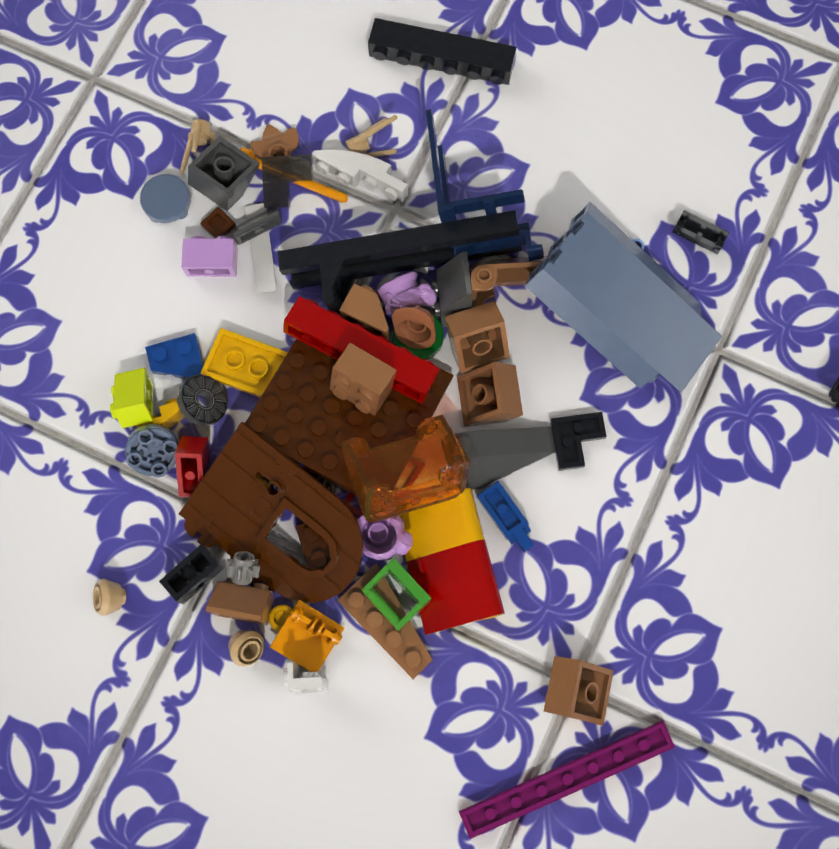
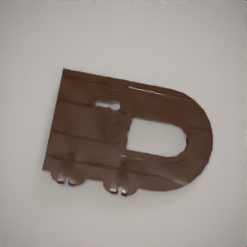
[179,422,363,603]

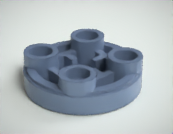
[140,174,191,223]
[125,424,179,478]

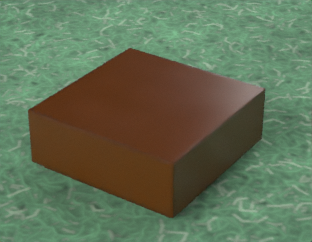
[200,207,236,239]

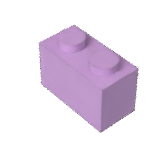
[181,236,238,277]

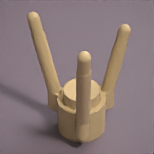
[345,115,398,157]
[180,119,215,174]

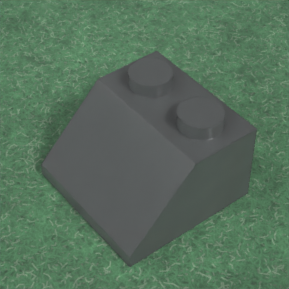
[188,136,259,211]
[432,251,472,327]

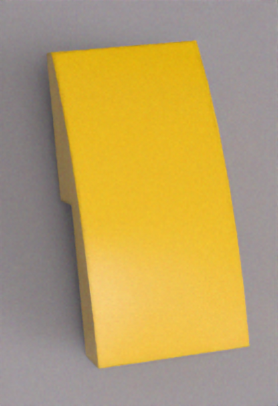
[136,398,184,429]

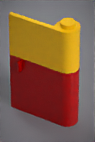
[393,485,505,635]

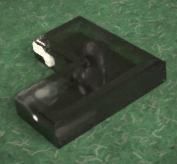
[261,154,313,209]

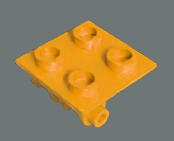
[270,600,345,673]

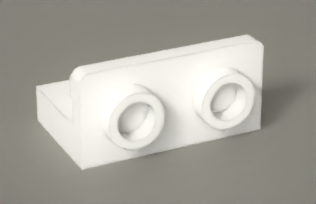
[283,661,327,693]

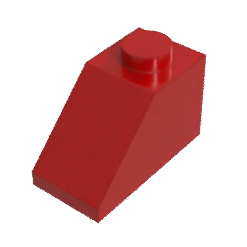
[175,436,210,498]

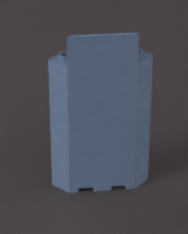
[525,202,722,393]

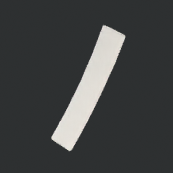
[245,203,277,294]

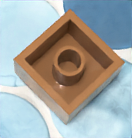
[445,301,510,374]
[330,343,397,416]

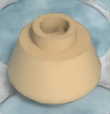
[93,579,126,616]
[228,630,264,667]

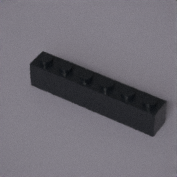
[368,18,517,85]

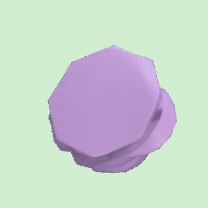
[376,271,437,315]
[357,507,413,560]

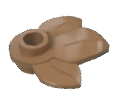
[251,124,299,168]

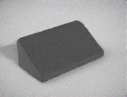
[230,208,282,245]

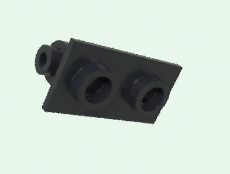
[672,210,730,255]

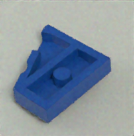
[145,333,204,379]

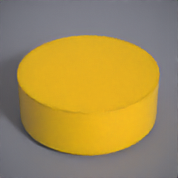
[269,605,293,632]

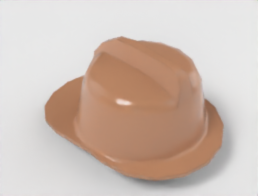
[392,305,436,349]

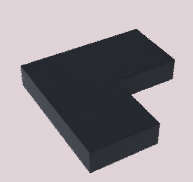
[550,412,607,471]

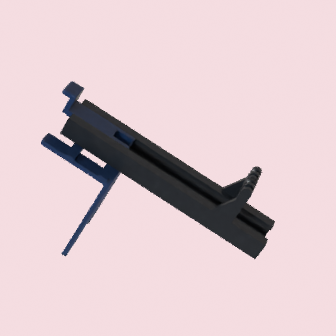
[278,109,544,314]

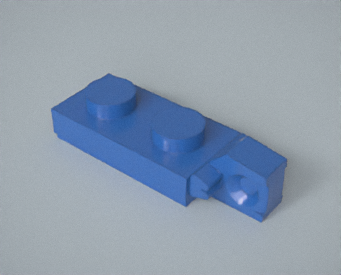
[476,481,534,553]

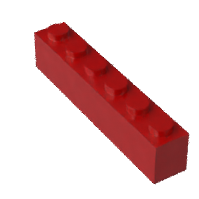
[283,296,440,404]

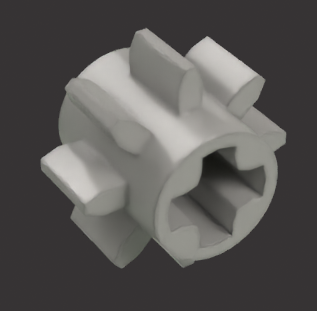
[225,551,260,585]

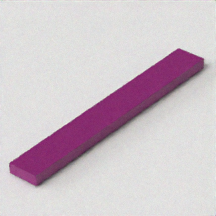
[459,721,675,839]

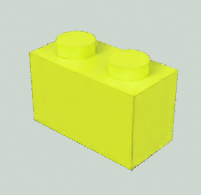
[110,368,154,428]

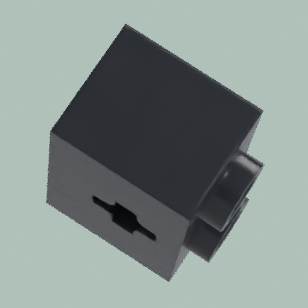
[159,544,224,604]

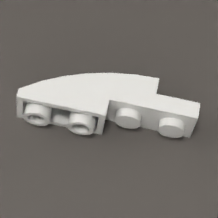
[312,149,408,203]

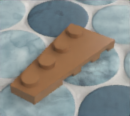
[337,563,433,680]

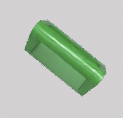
[361,558,431,631]

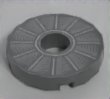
[177,374,227,427]

